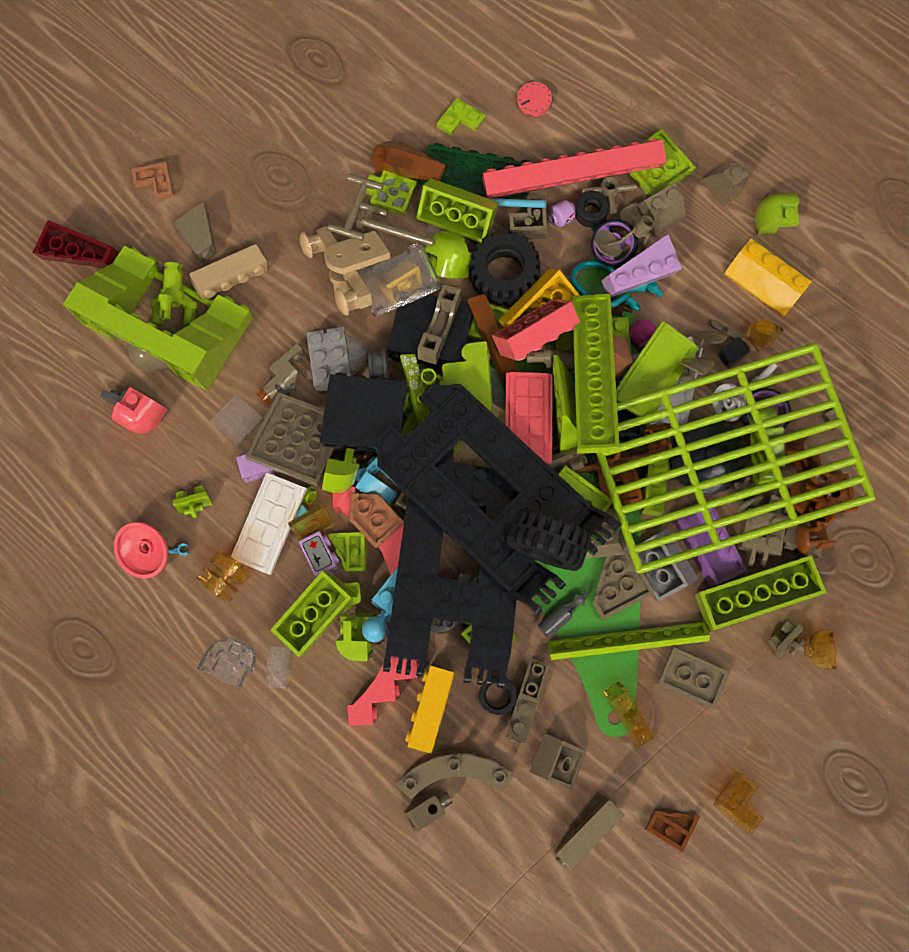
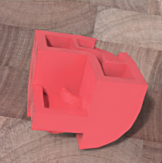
[112,387,168,434]

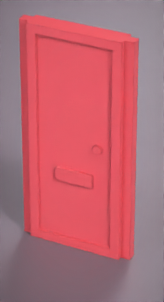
[505,372,552,464]

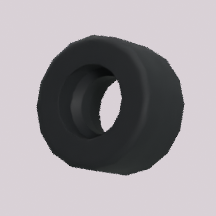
[575,191,609,228]

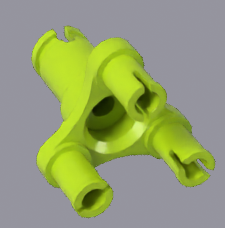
[150,262,198,326]

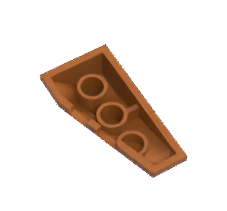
[369,141,446,181]

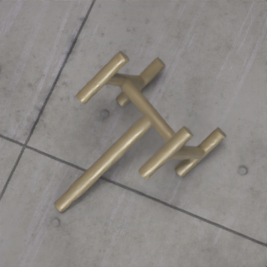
[328,174,435,246]

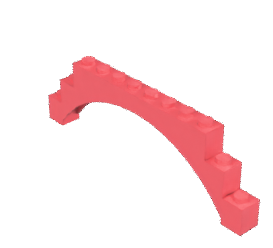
[332,486,419,726]

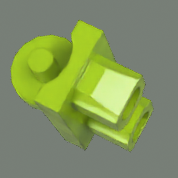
[172,485,213,518]

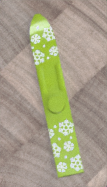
[400,354,431,425]

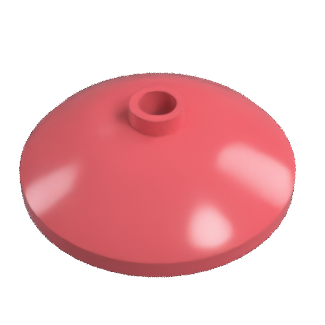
[114,522,169,579]

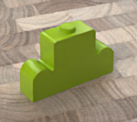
[440,341,493,413]
[750,406,785,485]

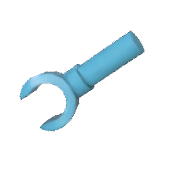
[168,543,189,556]

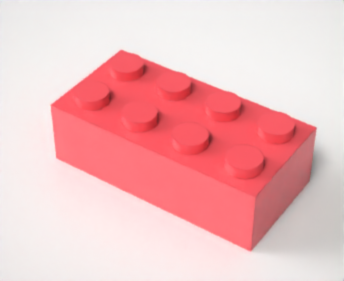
[492,298,580,361]

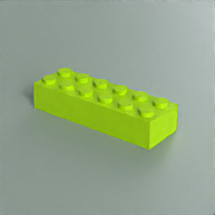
[695,555,827,632]

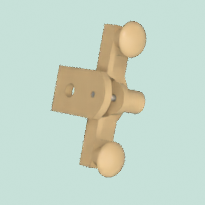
[299,226,390,316]

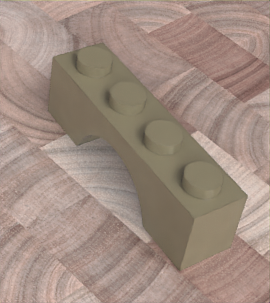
[418,284,461,365]

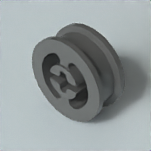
[368,348,389,380]

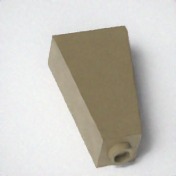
[554,797,625,870]

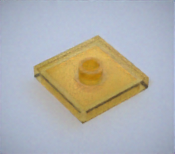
[288,503,335,541]

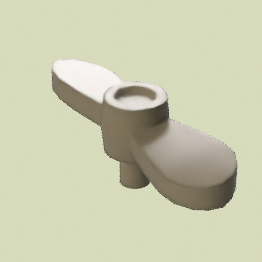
[711,320,743,340]

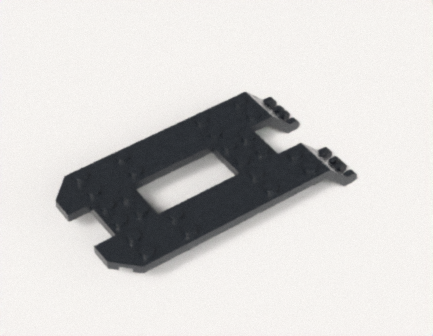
[377,384,621,615]
[383,448,519,688]

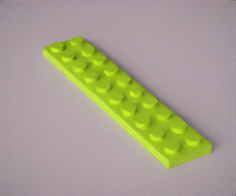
[572,294,620,454]

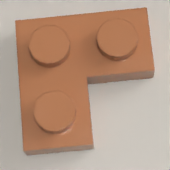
[131,161,174,200]

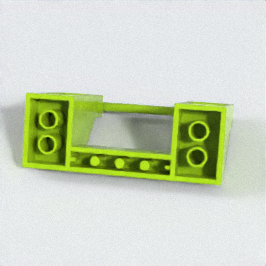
[63,245,253,391]

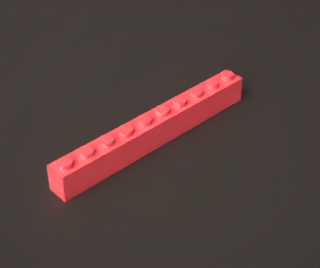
[482,139,667,198]

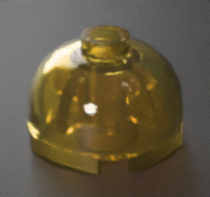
[805,629,837,670]

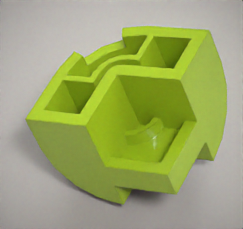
[755,192,800,235]
[425,231,471,279]
[322,448,360,493]
[335,613,376,661]

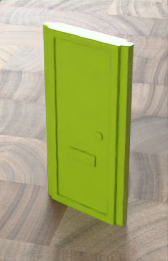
[616,321,699,424]

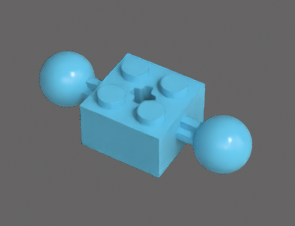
[362,568,398,643]

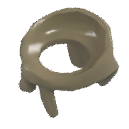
[731,477,763,511]

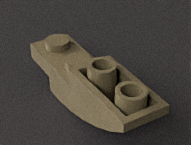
[505,658,550,744]

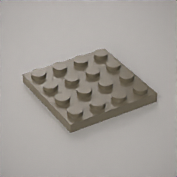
[245,392,336,487]

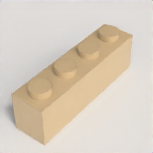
[189,244,267,300]

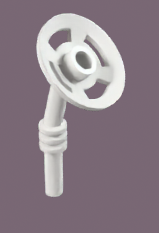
[713,363,777,421]

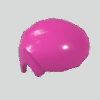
[629,320,657,347]

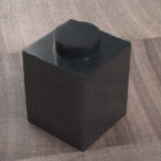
[717,337,750,369]

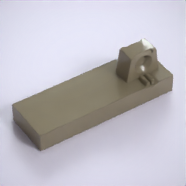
[548,447,589,474]

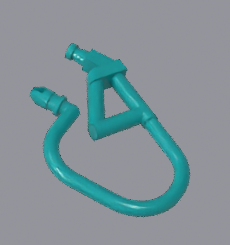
[570,260,664,311]

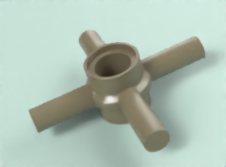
[582,176,637,214]

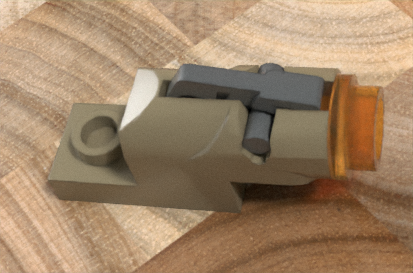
[257,344,305,405]

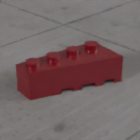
[32,220,120,268]

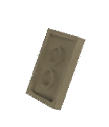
[657,647,730,710]

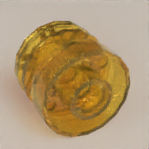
[196,550,250,602]

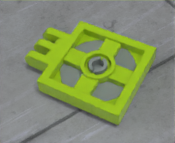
[365,170,417,215]

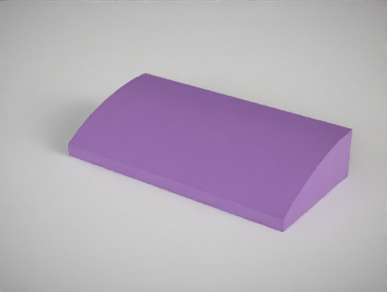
[673,508,748,589]

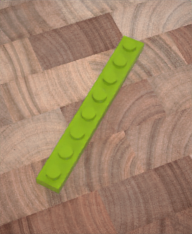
[547,622,710,660]

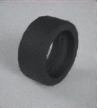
[479,676,517,715]

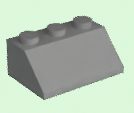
[638,528,699,602]

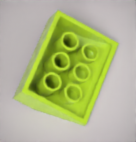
[552,355,577,453]

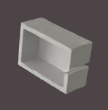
[306,327,352,393]

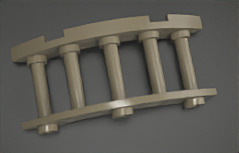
[396,753,515,800]

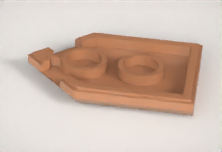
[349,493,404,549]

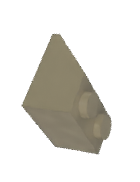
[637,182,686,236]
[530,733,586,790]

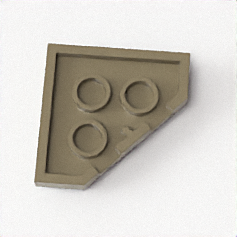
[592,541,654,621]

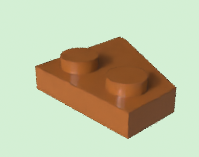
[644,811,700,853]

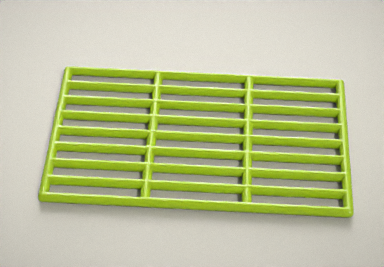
[596,343,876,574]

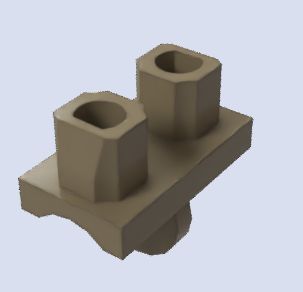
[769,621,806,659]

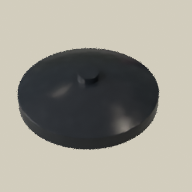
[669,418,747,494]

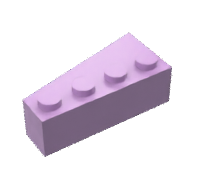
[602,234,682,297]

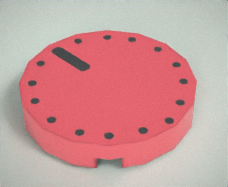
[517,82,552,117]

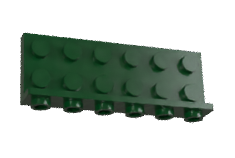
[421,143,531,200]

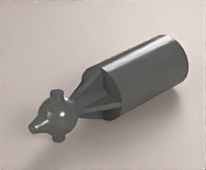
[537,592,588,639]

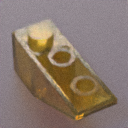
[603,681,654,748]

